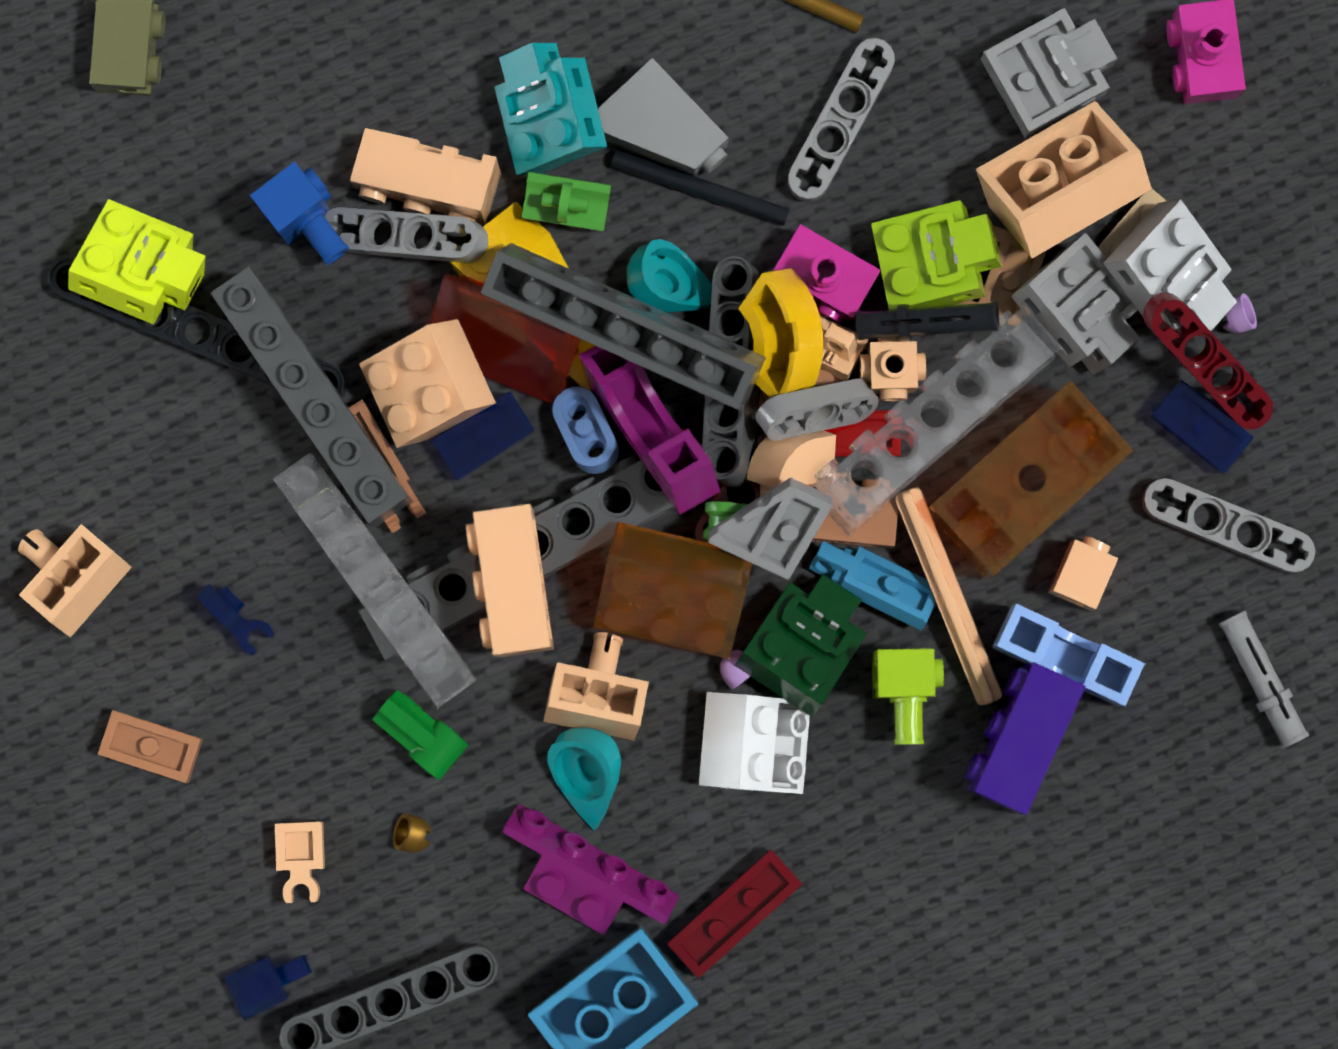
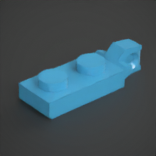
[809,541,936,631]

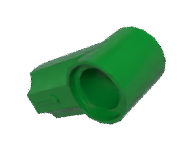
[372,689,469,781]

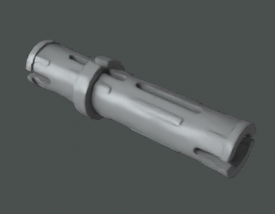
[1219,611,1309,749]

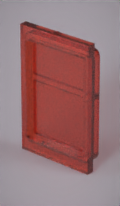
[429,274,581,404]

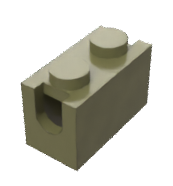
[89,0,165,96]

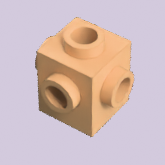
[859,337,926,401]

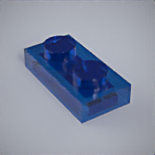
[1150,379,1254,475]
[432,392,536,481]

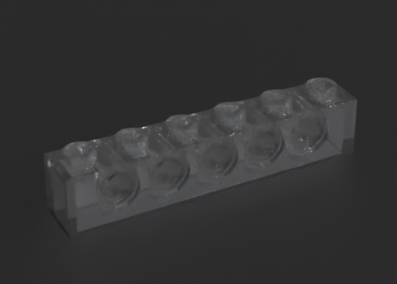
[814,306,1062,537]
[273,452,476,708]

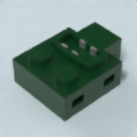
[734,574,867,717]

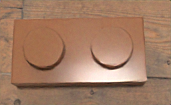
[98,710,203,783]

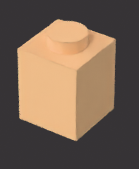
[1048,536,1118,611]

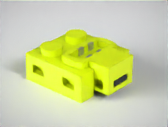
[68,199,206,325]

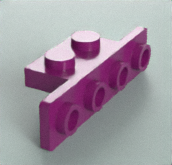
[502,804,679,935]

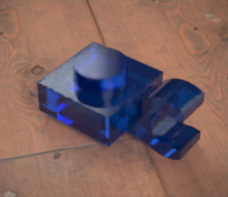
[196,584,276,655]
[224,955,313,1020]

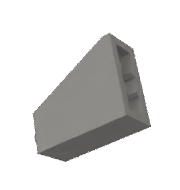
[598,58,729,176]

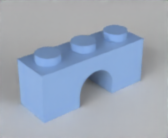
[992,604,1145,707]

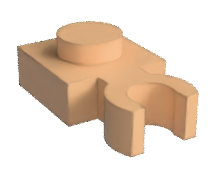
[275,821,325,903]

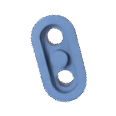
[552,387,619,474]

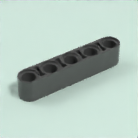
[702,256,761,488]
[279,944,500,1049]

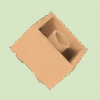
[359,319,496,448]

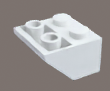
[699,692,810,794]

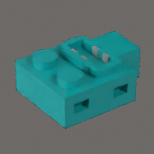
[494,43,607,175]

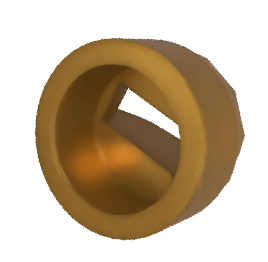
[393,813,432,853]

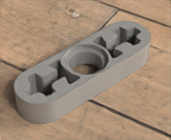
[756,378,879,441]

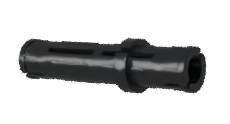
[856,301,1000,342]

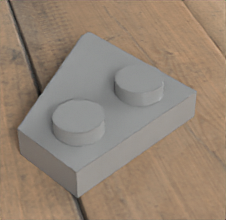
[708,477,833,580]

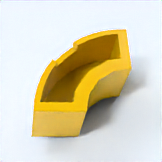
[739,268,823,398]

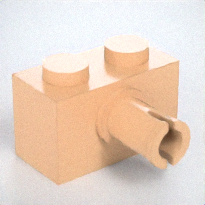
[18,524,132,638]
[543,632,649,741]

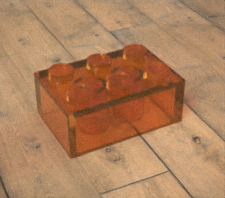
[593,522,752,659]

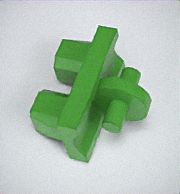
[521,172,611,231]

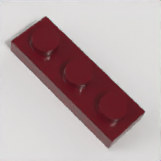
[667,849,802,979]

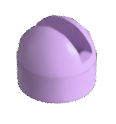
[1222,294,1257,333]
[720,650,751,690]

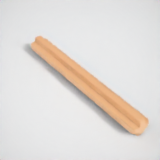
[895,487,1002,705]

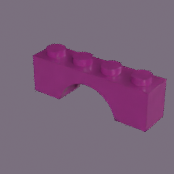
[579,345,720,515]

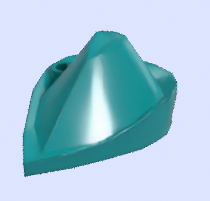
[627,239,712,312]
[548,727,621,831]

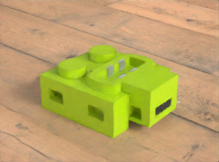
[871,200,1002,310]

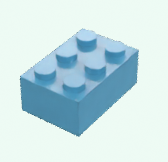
[528,925,698,1049]

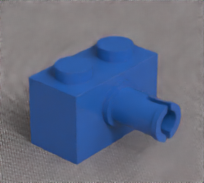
[250,161,349,265]

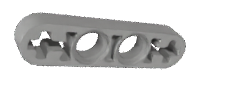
[788,38,895,202]
[325,207,488,263]
[1141,478,1316,573]

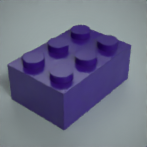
[963,662,1086,816]

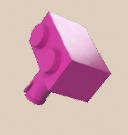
[1166,0,1246,104]
[773,224,881,324]

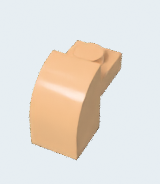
[747,431,836,497]

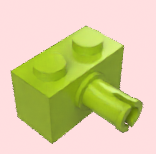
[872,649,944,745]

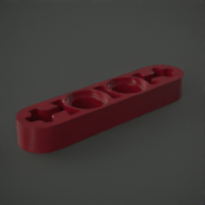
[1143,292,1273,430]

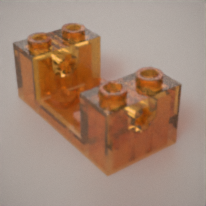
[928,381,1134,580]

